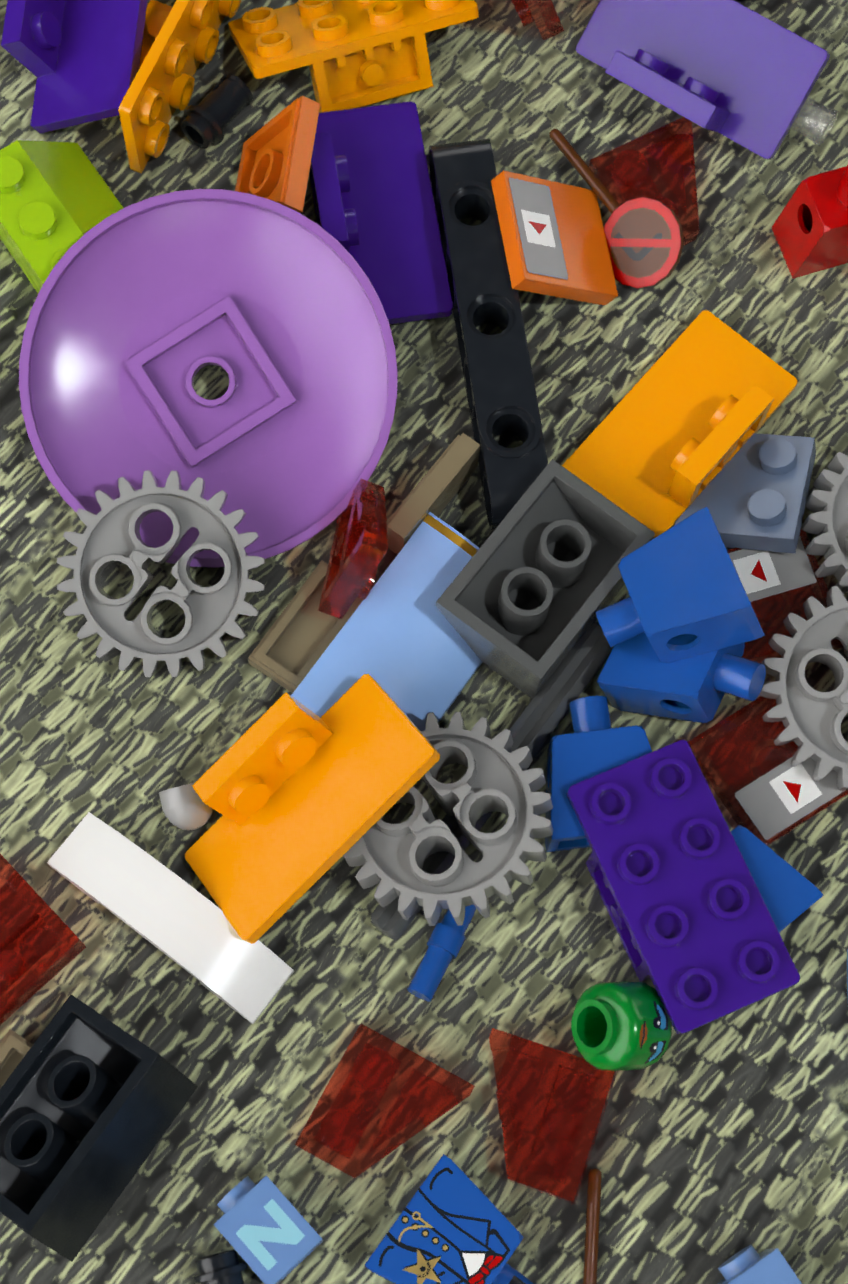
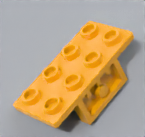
[119,0,242,174]
[228,0,479,113]
[562,310,797,539]
[185,674,440,944]

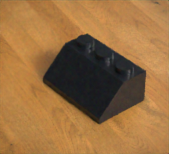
[0,994,198,1262]

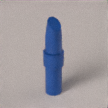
[407,904,476,1002]

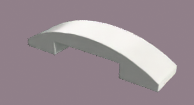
[47,812,294,1024]

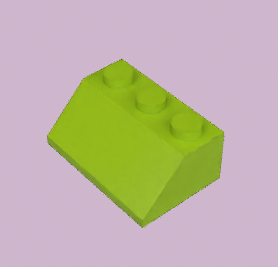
[0,140,123,293]

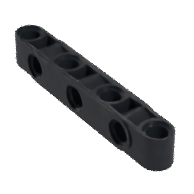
[429,139,548,530]

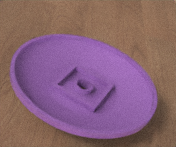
[19,189,398,568]

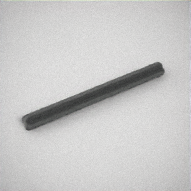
[371,622,614,940]

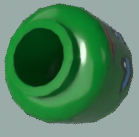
[571,982,672,1071]

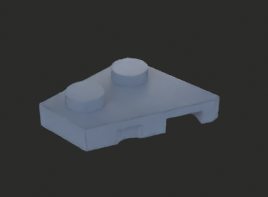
[675,433,816,554]

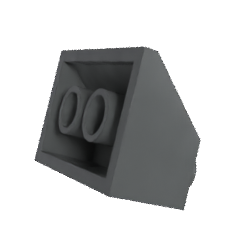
[436,459,655,699]

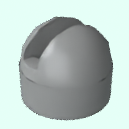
[159,783,213,830]

